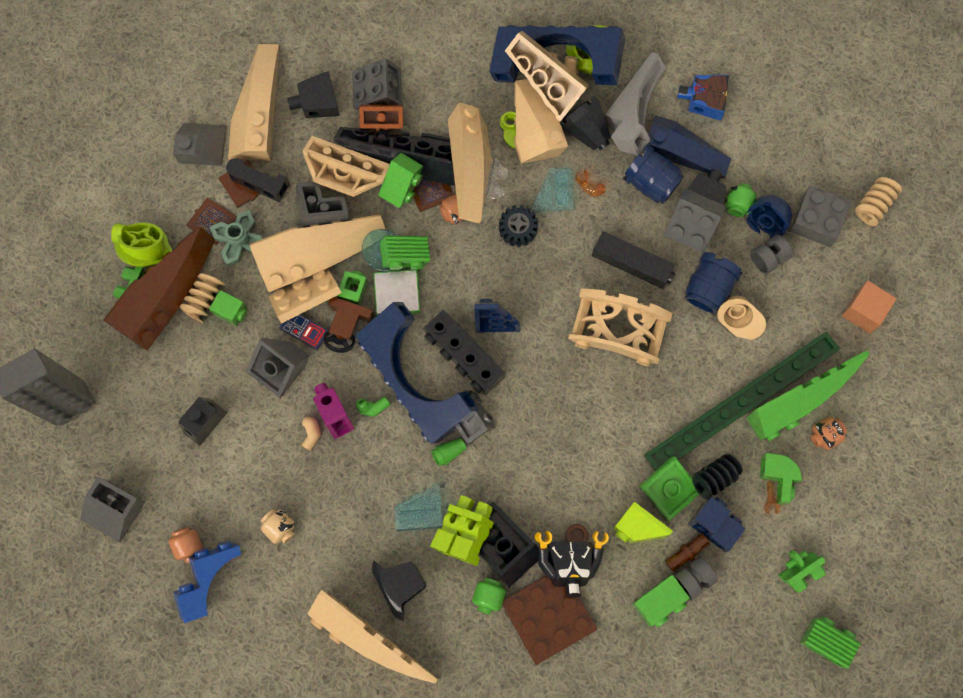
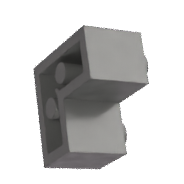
[295,182,349,228]

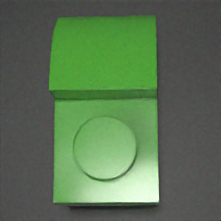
[760,453,802,505]

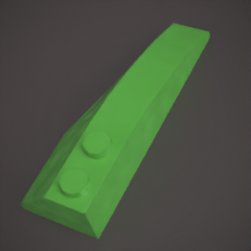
[746,351,869,441]

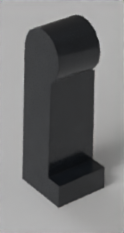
[226,158,289,202]

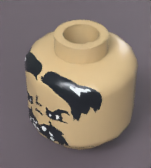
[261,509,295,544]

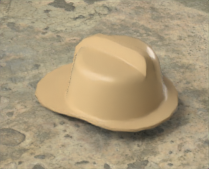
[717,296,766,340]

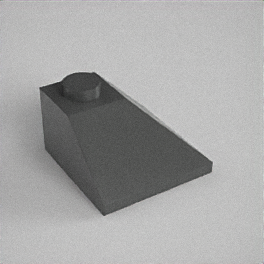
[173,123,226,166]
[246,338,310,398]

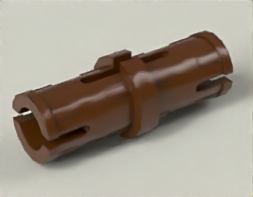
[664,533,711,573]

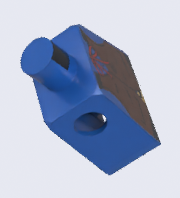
[677,75,729,120]

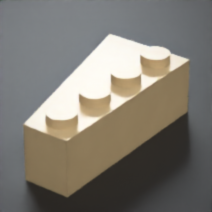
[505,31,589,122]

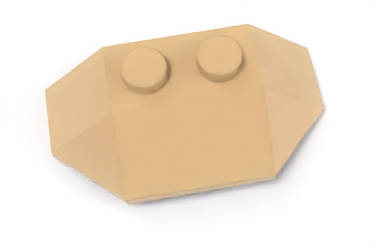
[303,136,390,197]

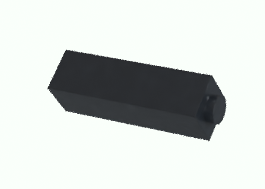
[592,231,676,289]

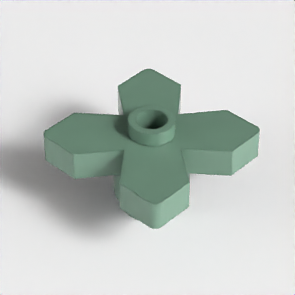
[210,210,263,266]

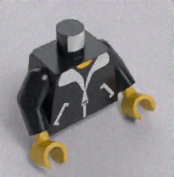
[535,531,609,598]

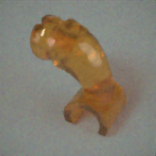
[575,170,605,197]

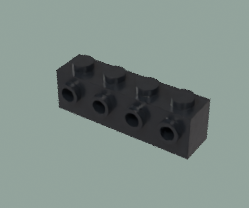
[424,310,505,395]

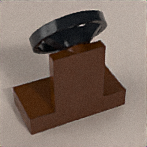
[324,297,375,353]

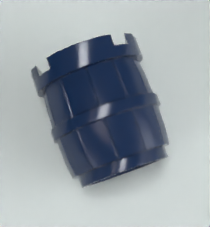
[622,144,684,204]
[684,252,743,314]

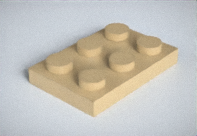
[268,268,341,324]

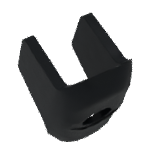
[371,560,426,622]

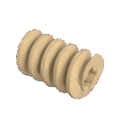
[855,177,902,226]
[179,273,225,323]

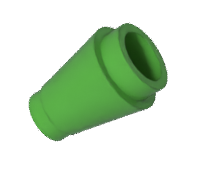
[431,438,466,467]

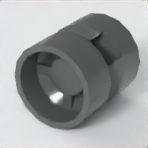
[750,234,793,275]
[673,556,718,601]

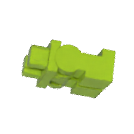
[430,495,494,566]

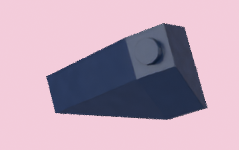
[643,115,731,179]
[474,299,520,333]

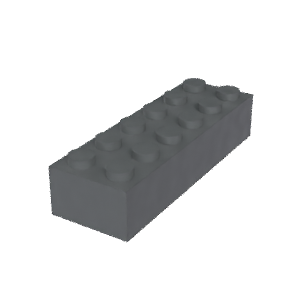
[0,348,96,426]

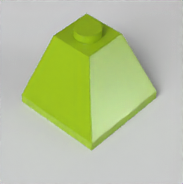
[613,502,673,543]

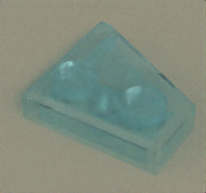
[532,168,574,212]
[395,483,443,532]

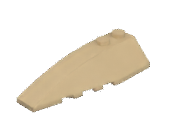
[228,44,279,161]
[448,102,492,223]
[249,214,388,292]
[307,590,439,683]

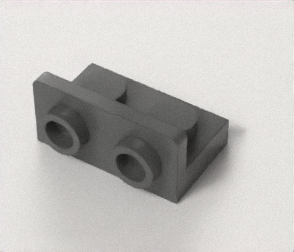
[457,391,496,444]

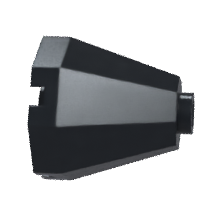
[560,96,611,151]

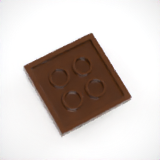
[502,576,597,665]

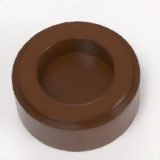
[565,524,589,542]

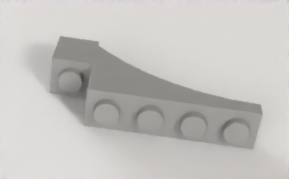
[604,52,666,156]

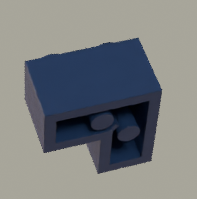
[688,497,746,553]

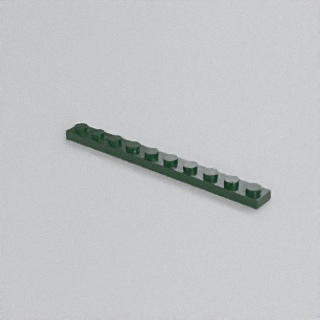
[644,331,840,471]

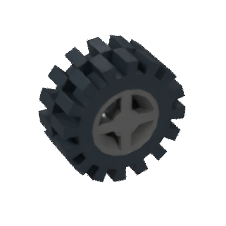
[499,205,538,247]

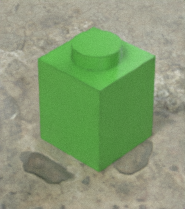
[209,290,247,326]

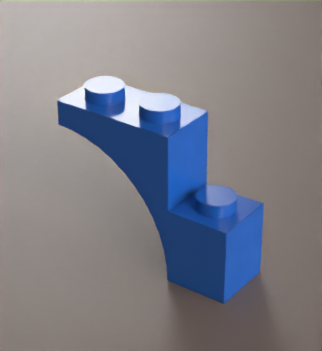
[173,541,241,623]

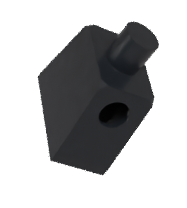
[287,71,340,118]
[687,169,726,204]
[178,397,228,446]

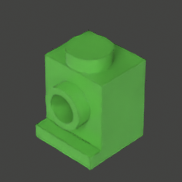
[337,271,368,306]

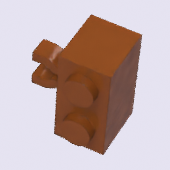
[359,104,403,132]

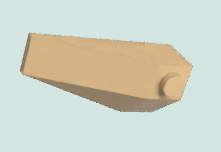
[514,79,568,164]

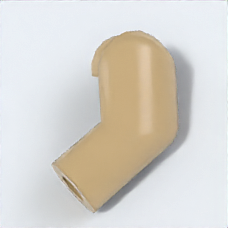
[301,416,321,451]

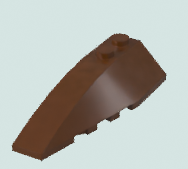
[103,226,215,351]

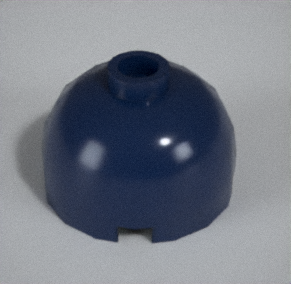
[746,194,792,239]

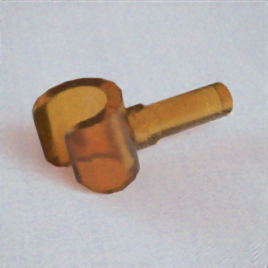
[764,482,780,514]

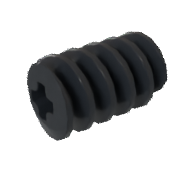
[692,454,743,500]

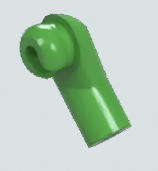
[356,396,390,417]

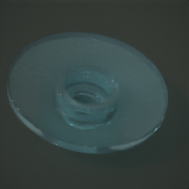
[362,229,397,271]

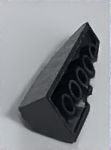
[334,127,455,186]

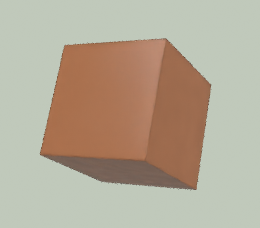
[841,280,897,334]

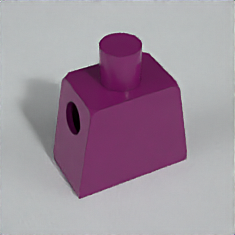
[313,383,355,439]

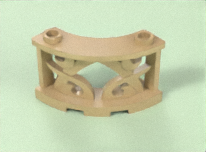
[568,289,673,366]

